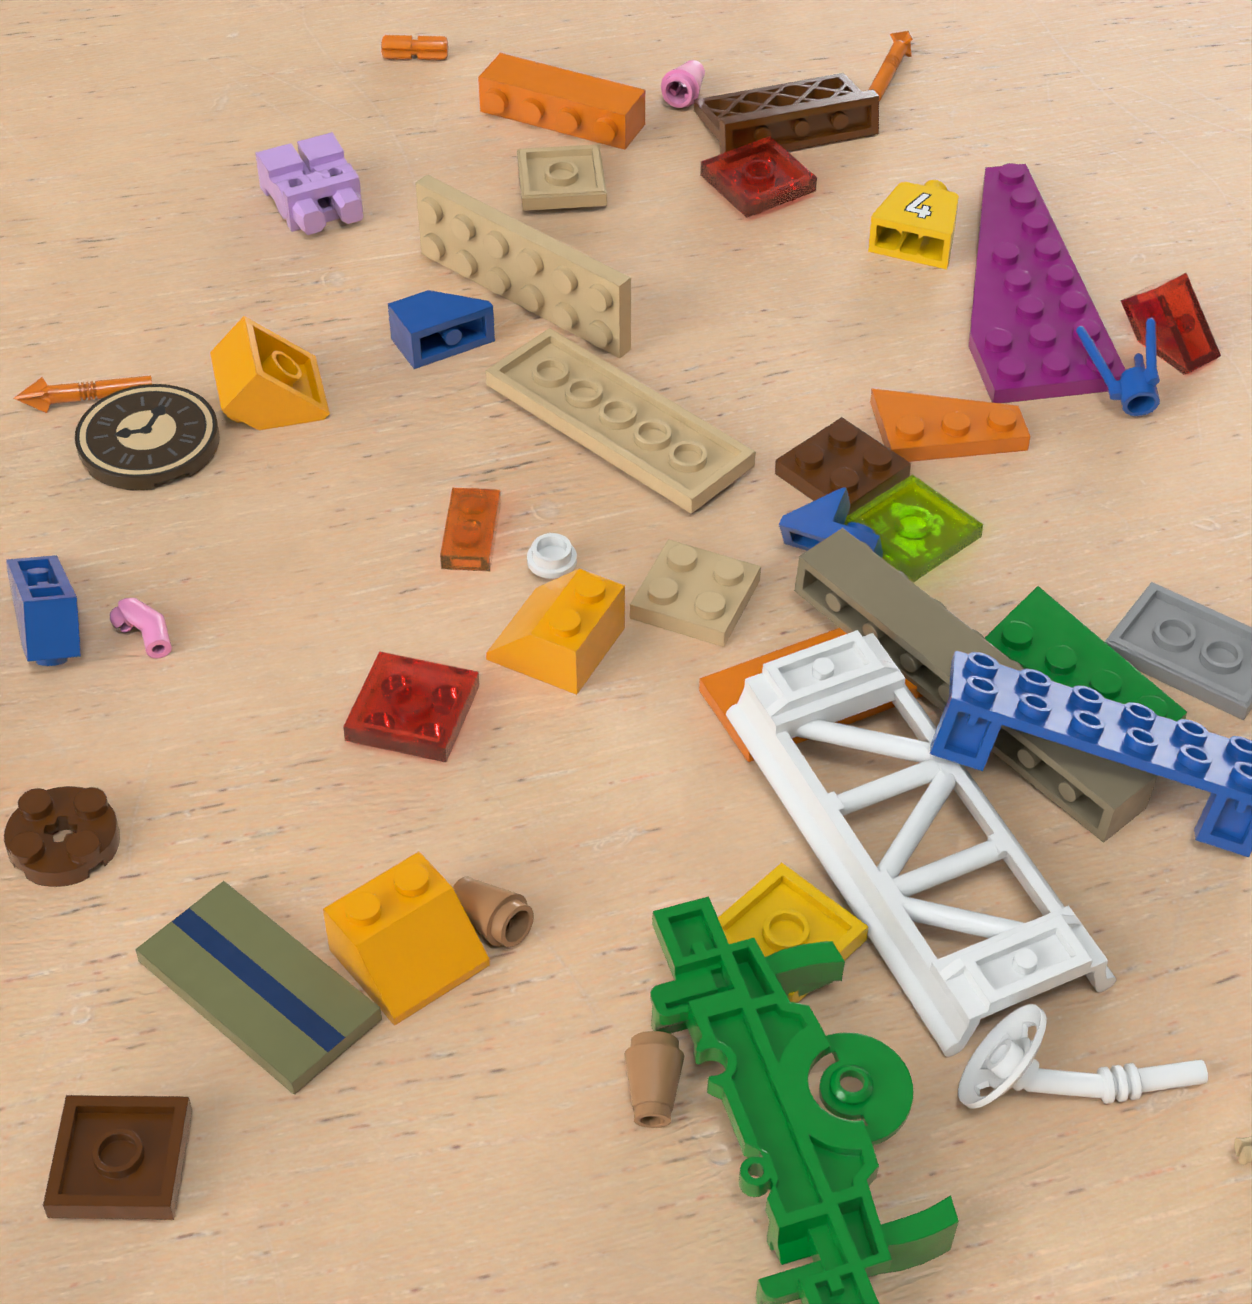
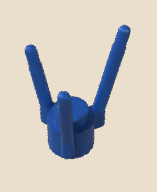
[1076,318,1160,416]

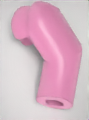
[110,598,172,658]

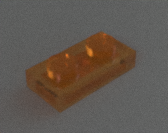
[440,487,501,572]

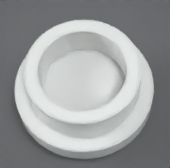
[527,533,577,579]

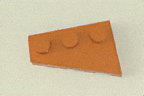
[870,388,1031,462]

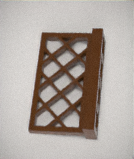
[694,73,879,162]

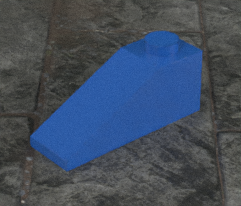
[6,555,81,666]

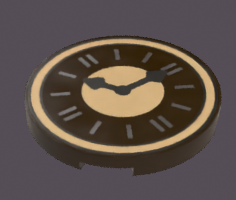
[75,384,220,490]

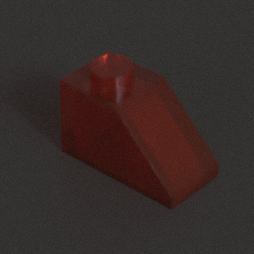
[1120,273,1221,375]

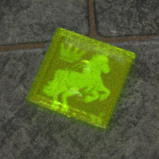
[844,474,983,582]

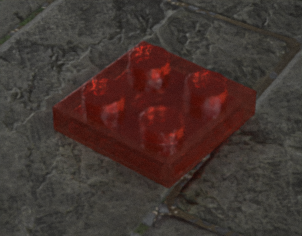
[700,136,817,218]
[343,651,480,762]

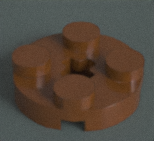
[4,786,120,887]

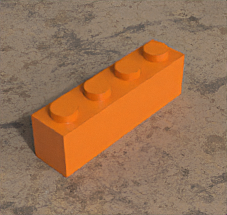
[478,53,646,150]

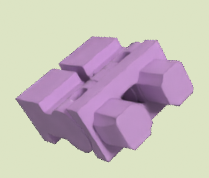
[255,132,363,235]

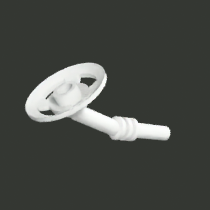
[958,1004,1208,1109]

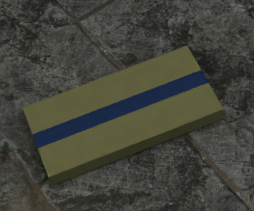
[135,881,382,1095]

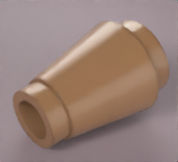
[453,876,534,947]
[624,1031,685,1128]

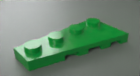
[985,586,1187,722]

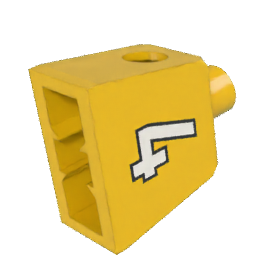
[868,180,959,270]

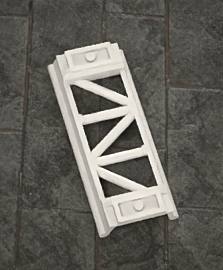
[726,630,1116,1057]

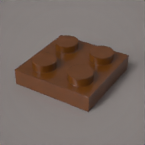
[775,417,911,521]
[43,1095,192,1220]

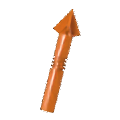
[868,31,913,101]
[13,375,152,413]

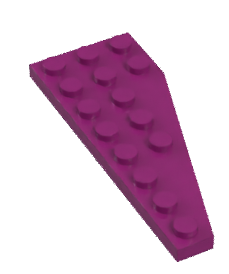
[968,163,1126,403]

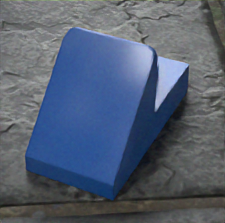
[779,487,883,558]

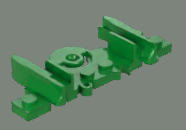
[650,896,959,1304]

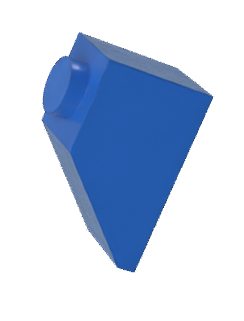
[388,290,495,369]

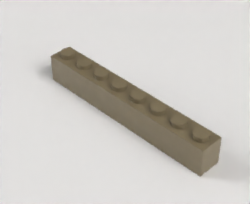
[794,528,1158,843]

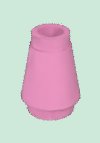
[661,60,705,108]

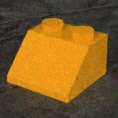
[210,316,330,431]
[486,568,625,695]
[323,851,490,1026]

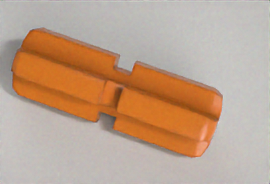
[381,35,449,60]

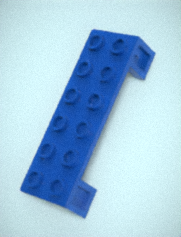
[930,651,1252,857]

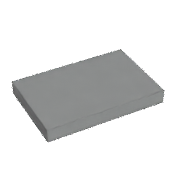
[1105,582,1252,720]

